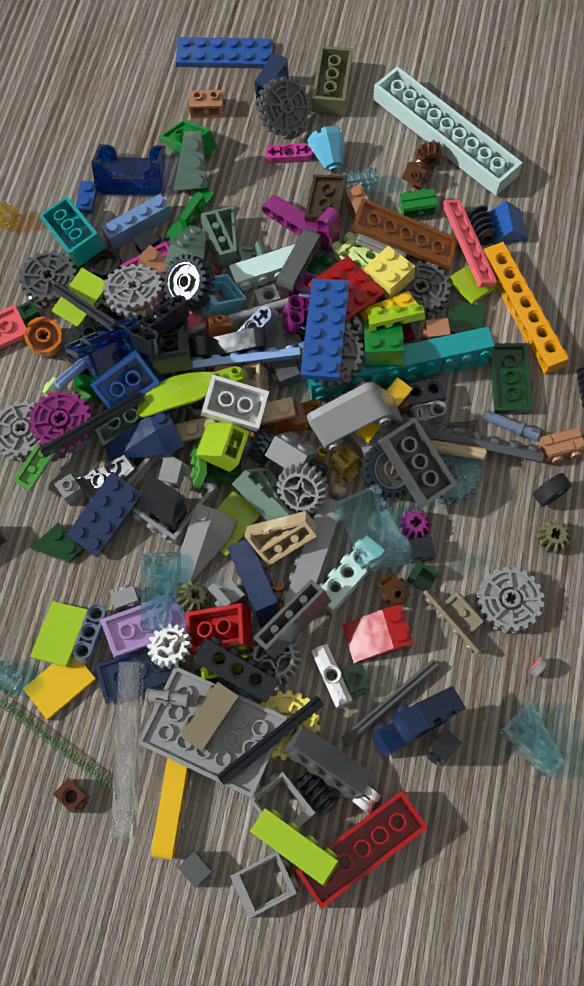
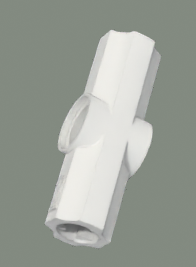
[311,644,353,708]

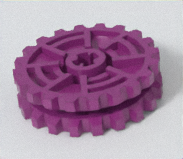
[28,390,93,454]

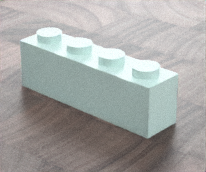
[229,244,295,291]

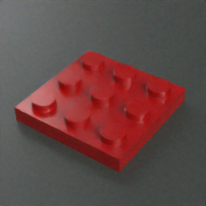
[308,256,385,324]

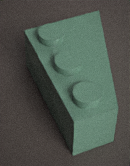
[173,130,208,191]
[232,467,297,521]

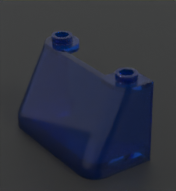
[91,144,166,195]

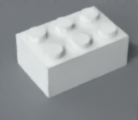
[201,375,269,432]

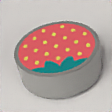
[529,656,548,677]

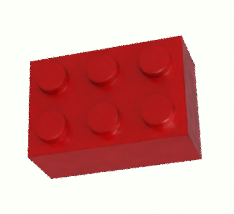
[185,603,253,655]

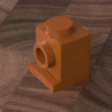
[205,313,234,338]

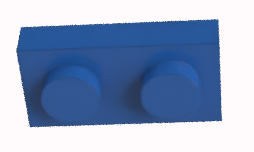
[75,180,99,214]

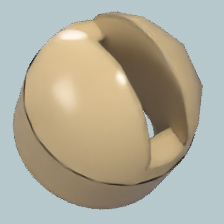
[331,483,347,498]

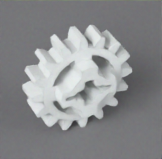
[147,623,192,669]

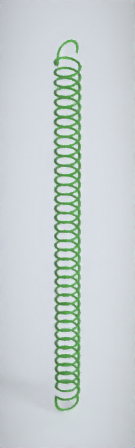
[0,700,118,791]

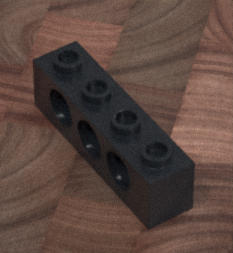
[193,636,279,703]

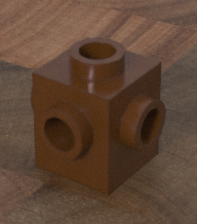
[402,161,431,188]
[376,572,411,606]

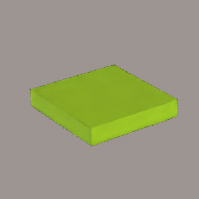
[448,265,498,304]

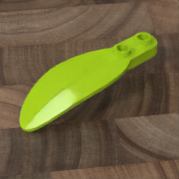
[137,366,245,417]

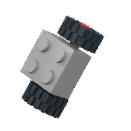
[248,428,329,491]

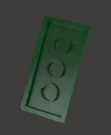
[490,343,533,413]

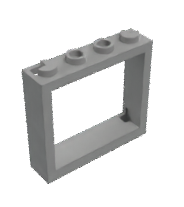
[127,455,219,545]

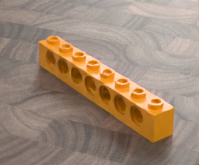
[483,242,568,375]

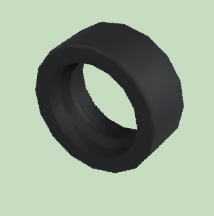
[88,247,122,281]
[533,473,572,507]

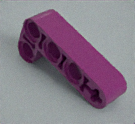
[283,295,352,334]

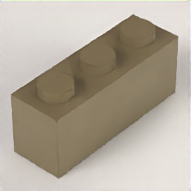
[181,682,240,753]

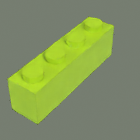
[250,808,339,887]

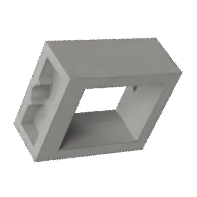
[250,772,316,828]
[230,852,299,919]

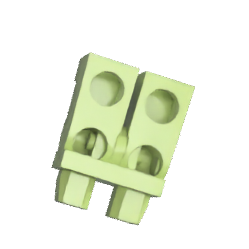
[331,232,379,270]

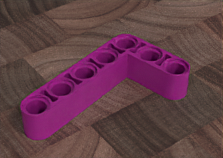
[261,194,340,252]

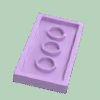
[100,593,186,658]

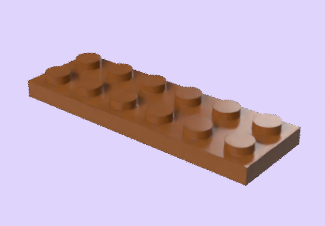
[351,198,457,271]

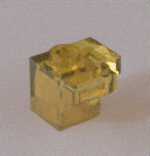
[328,444,362,484]

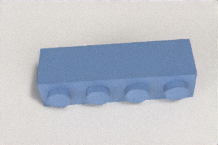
[101,194,172,250]

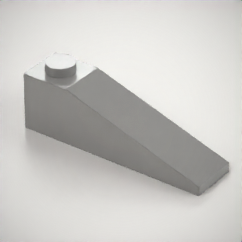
[172,503,237,584]

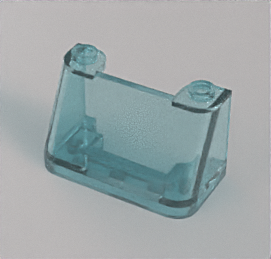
[333,484,413,572]

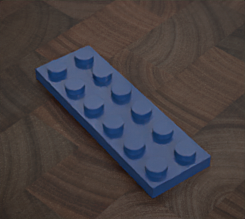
[175,37,273,69]
[300,279,349,381]

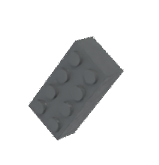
[378,417,458,507]

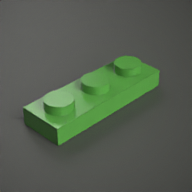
[190,440,207,489]

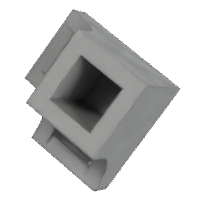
[207,580,246,607]

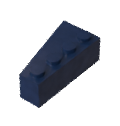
[227,539,281,629]

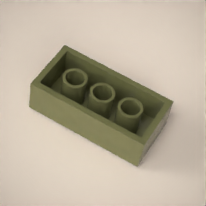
[312,46,353,115]

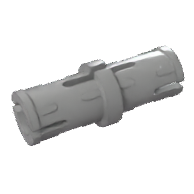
[145,688,189,707]

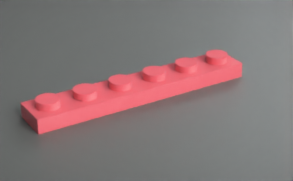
[442,199,497,288]

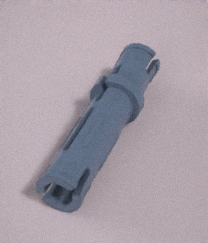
[483,410,541,441]

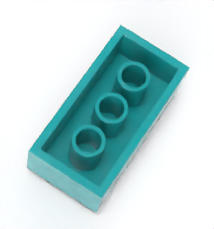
[39,196,106,267]

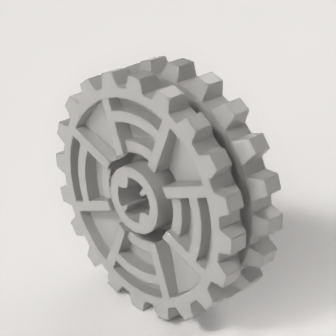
[103,264,164,318]
[0,400,38,462]
[476,566,544,634]

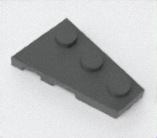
[75,455,138,501]

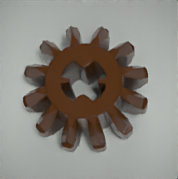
[415,139,445,169]

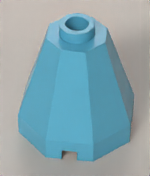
[308,126,344,172]

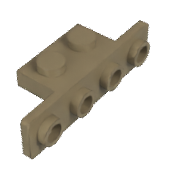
[423,589,485,654]

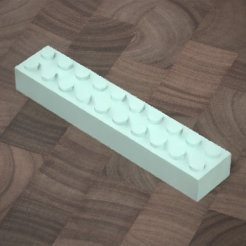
[373,66,523,196]

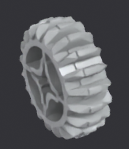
[276,462,329,513]
[247,639,302,686]

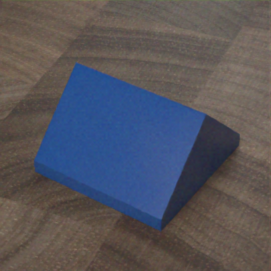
[489,201,527,245]

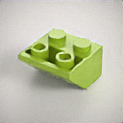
[195,422,249,472]

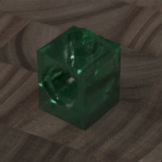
[342,662,370,697]

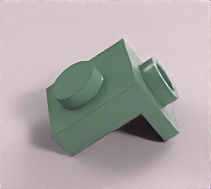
[236,241,265,262]

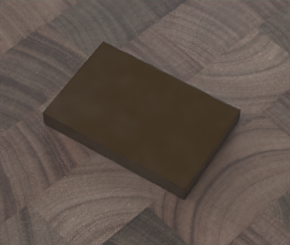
[304,175,348,222]

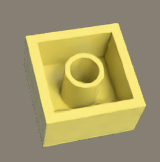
[363,246,415,299]

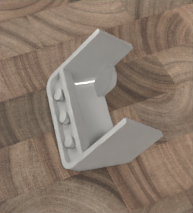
[307,382,403,455]

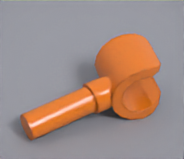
[273,580,285,610]

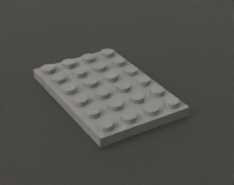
[137,666,288,799]

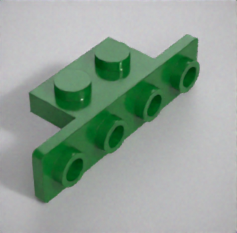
[165,188,214,240]

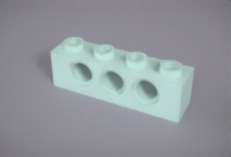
[319,536,384,614]

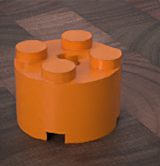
[24,317,64,357]

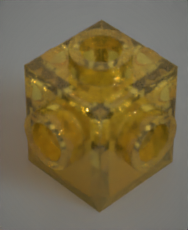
[0,202,20,229]

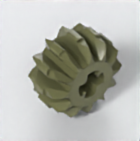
[537,520,572,554]
[175,581,209,612]

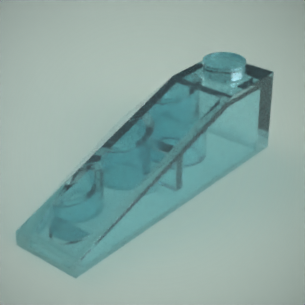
[141,552,181,631]

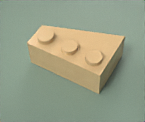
[245,511,317,566]

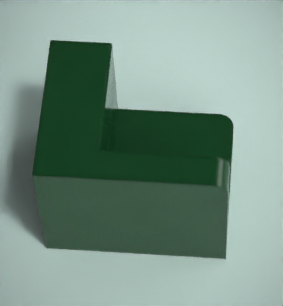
[407,560,439,591]

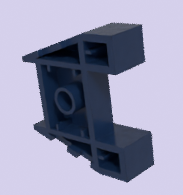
[370,686,466,758]

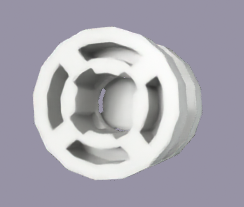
[352,785,381,814]

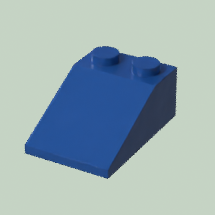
[90,349,161,408]

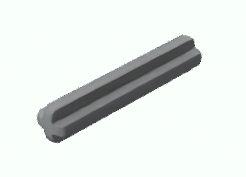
[356,234,406,258]

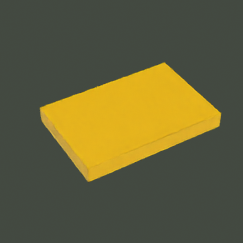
[23,655,97,720]

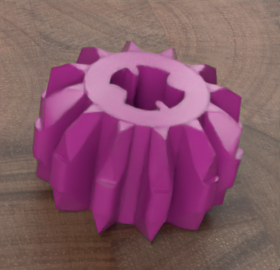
[398,508,432,540]

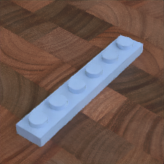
[190,345,300,372]

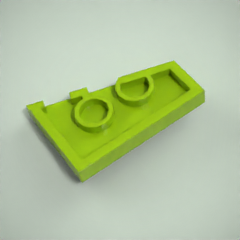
[367,304,425,332]

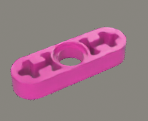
[265,143,314,163]

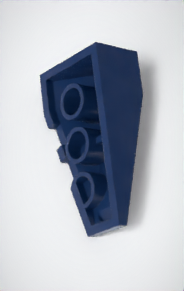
[104,410,186,462]

